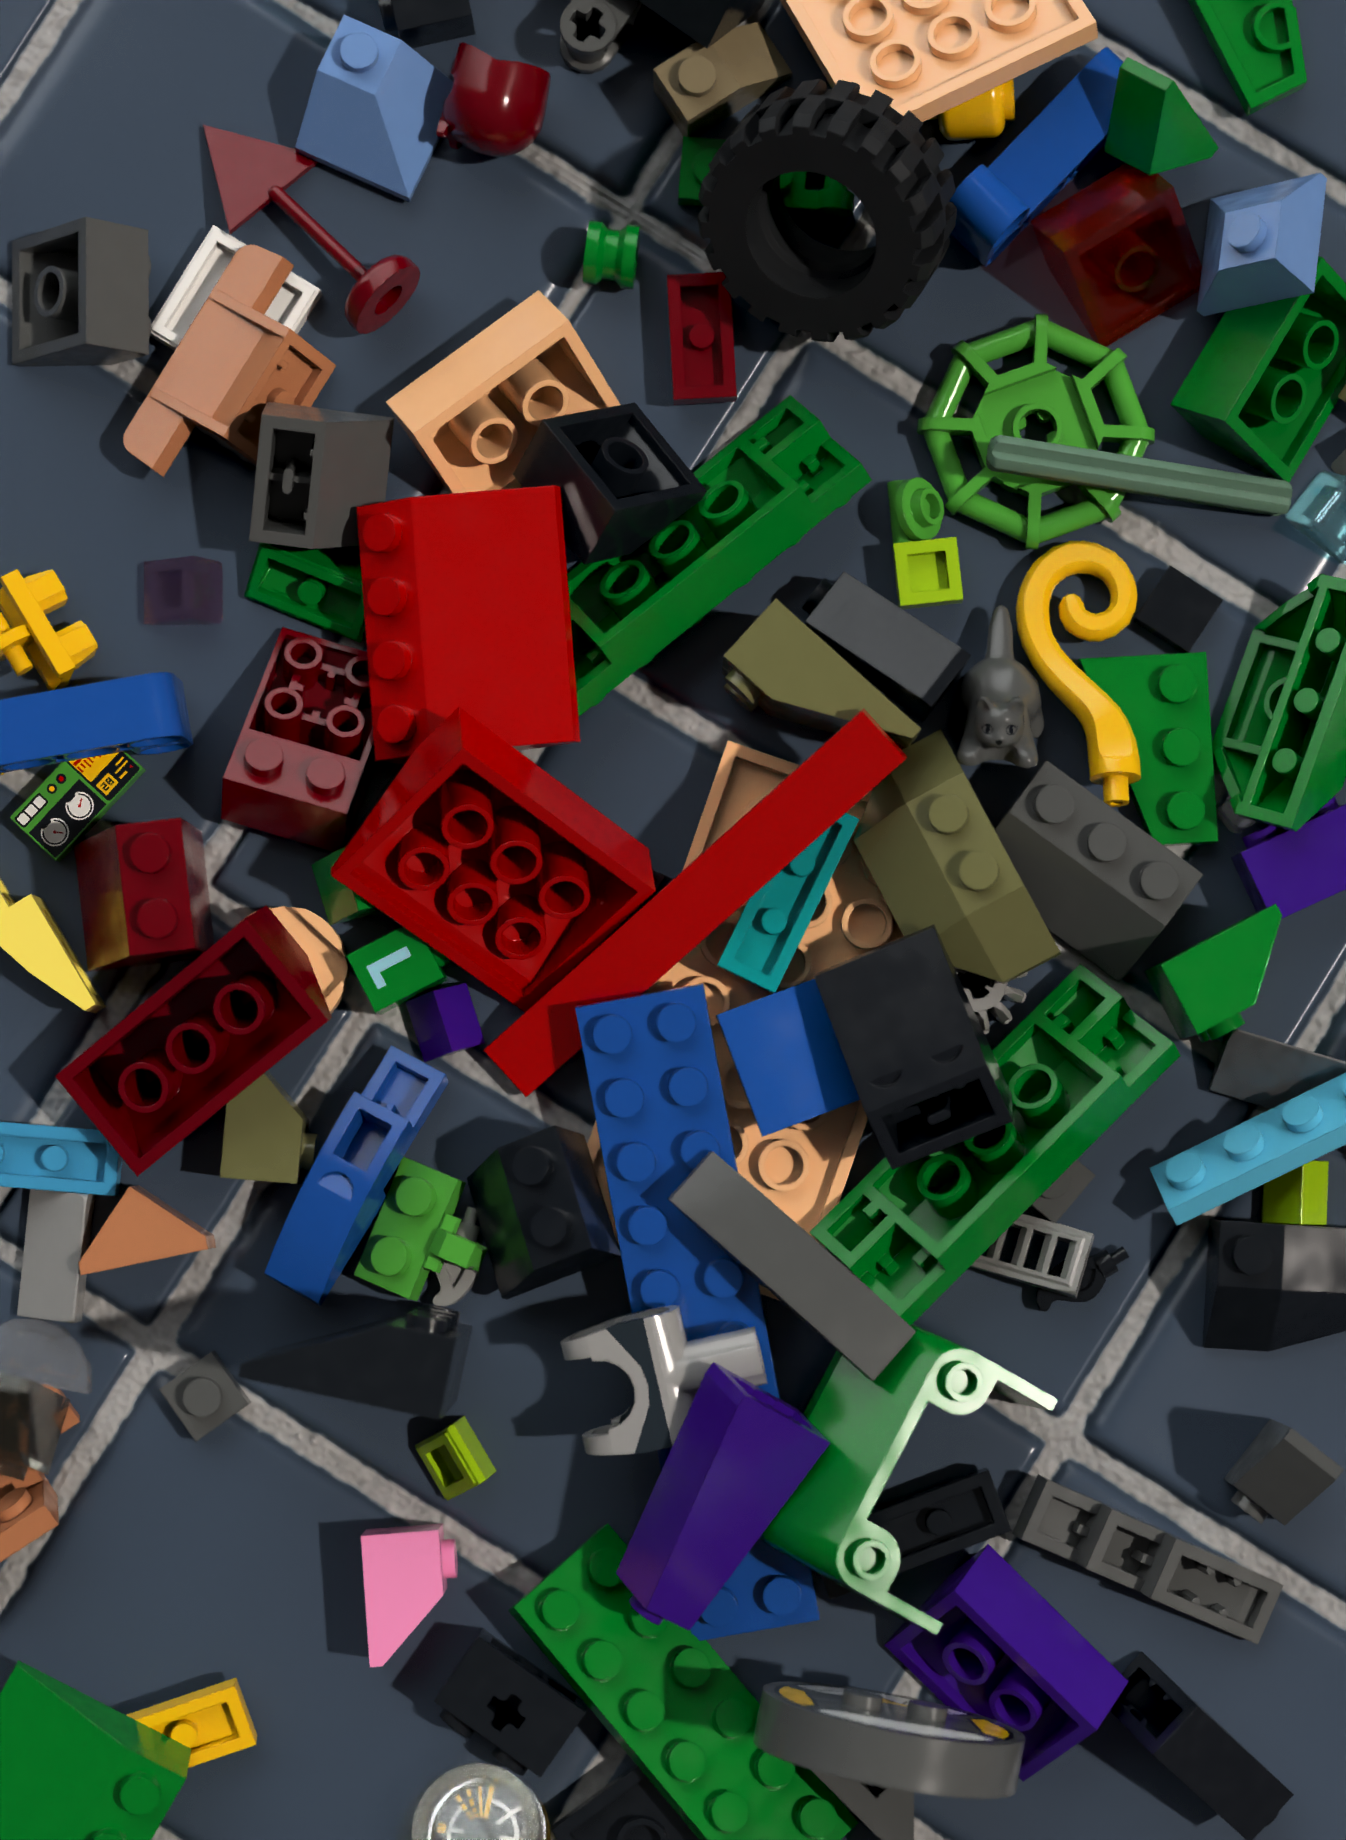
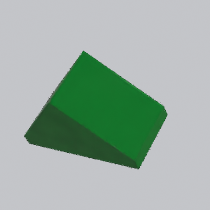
[1104,57,1219,176]

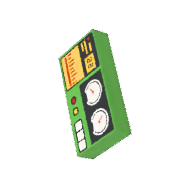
[10,751,146,862]

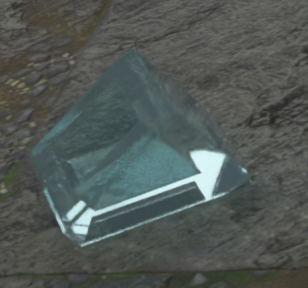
[1285,470,1346,564]

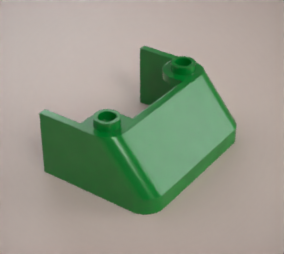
[760,1324,1058,1635]

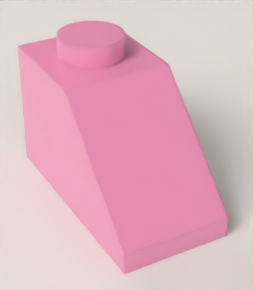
[361,1523,458,1667]

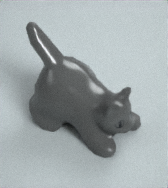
[950,605,1044,768]

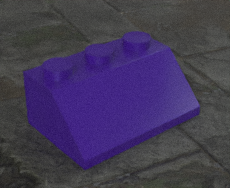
[885,1544,1129,1782]

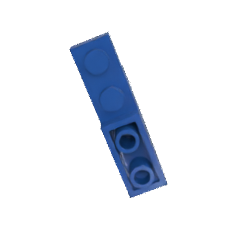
[264,1045,449,1306]

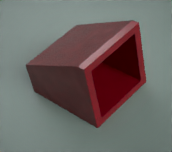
[74,817,214,972]

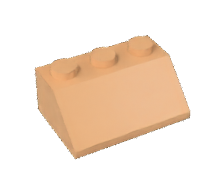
[386,290,620,494]

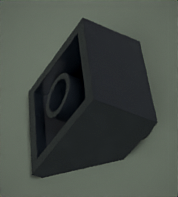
[513,402,707,565]
[467,1125,621,1300]

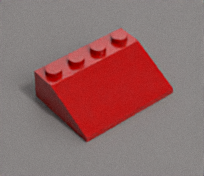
[356,485,581,764]
[331,707,656,1012]

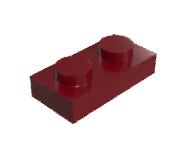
[667,272,737,405]

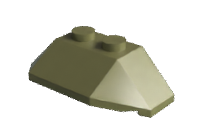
[854,729,1061,984]

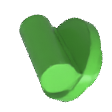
[887,477,944,543]

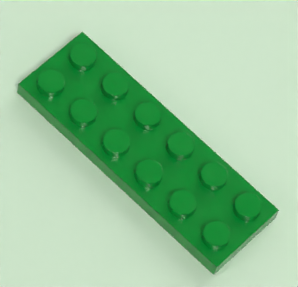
[508,1523,859,1840]

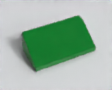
[244,543,366,643]

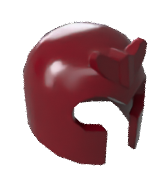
[436,42,551,157]

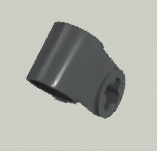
[560,0,651,74]

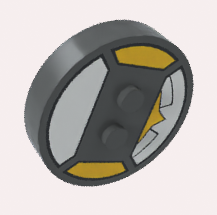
[753,1681,1025,1799]

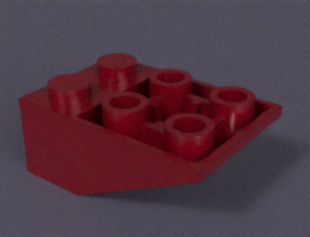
[221,627,375,852]

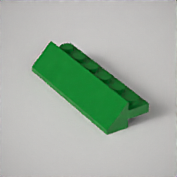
[567,395,872,716]
[810,964,1181,1326]

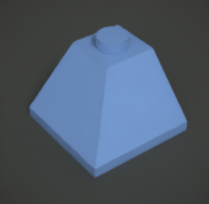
[295,15,453,202]
[1197,172,1327,316]

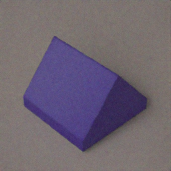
[406,983,486,1063]

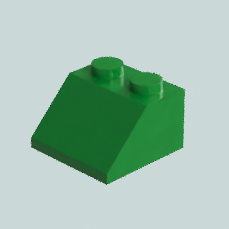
[1144,904,1282,1043]

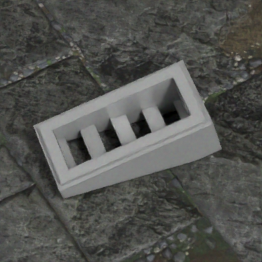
[970,1214,1094,1299]

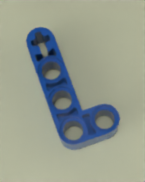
[949,47,1123,267]
[0,672,193,774]

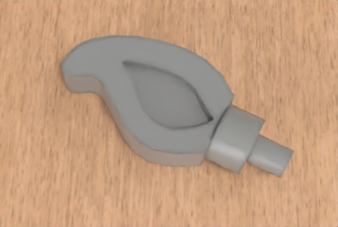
[432,1206,482,1307]

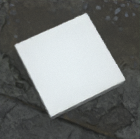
[150,225,322,351]

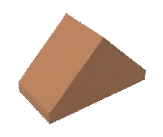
[78,1185,216,1275]

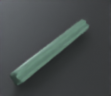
[986,435,1292,516]

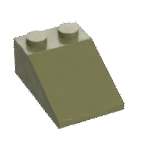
[722,598,921,750]

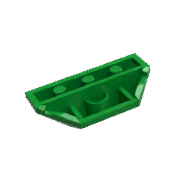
[1212,574,1346,832]

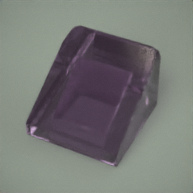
[144,556,223,625]

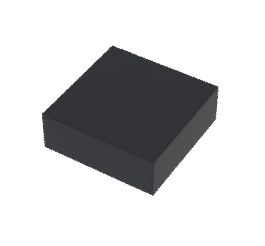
[1133,565,1223,653]

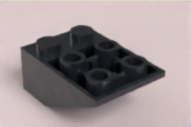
[814,924,1013,1170]

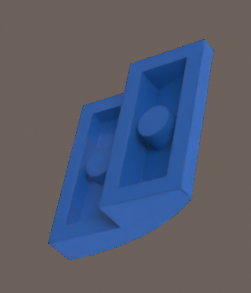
[716,979,860,1137]

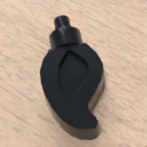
[1036,1246,1129,1312]

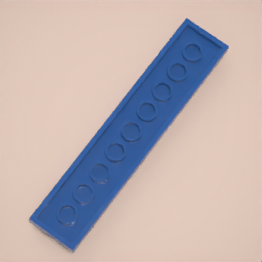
[575,983,820,1641]

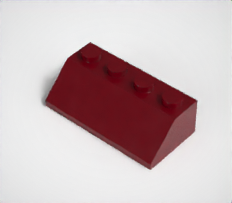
[55,905,332,1177]

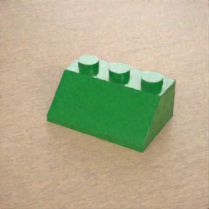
[1170,256,1346,482]

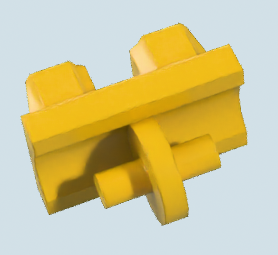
[0,569,98,691]

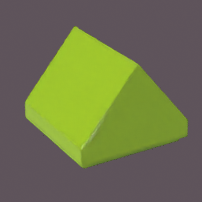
[1261,1161,1329,1225]
[415,1416,497,1501]

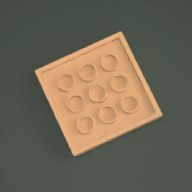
[780,0,1098,122]

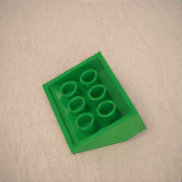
[0,1660,191,1840]

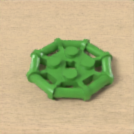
[917,314,1155,549]

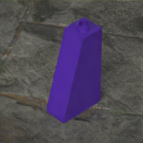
[616,1362,830,1631]

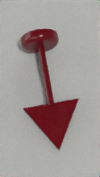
[203,125,421,334]

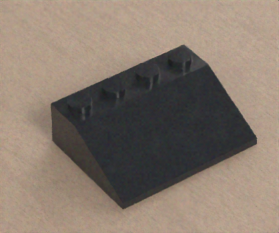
[238,1304,472,1420]

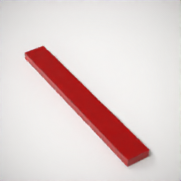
[483,708,907,1097]

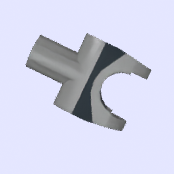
[560,1305,768,1456]

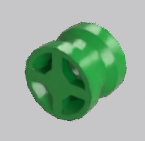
[583,220,640,290]

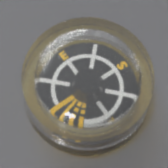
[412,1763,551,1840]

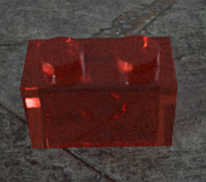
[1030,163,1202,347]

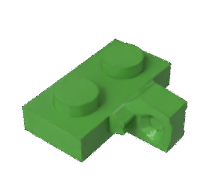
[354,1157,488,1301]

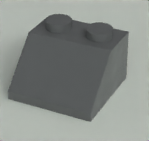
[12,217,151,366]

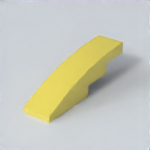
[0,877,106,1013]

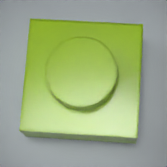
[892,537,963,609]

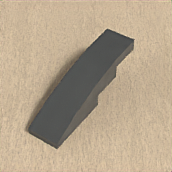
[667,1150,916,1381]
[1012,1474,1284,1645]

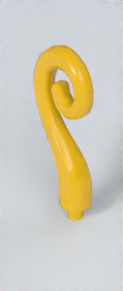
[1016,541,1141,807]

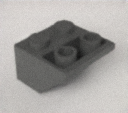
[249,402,394,549]

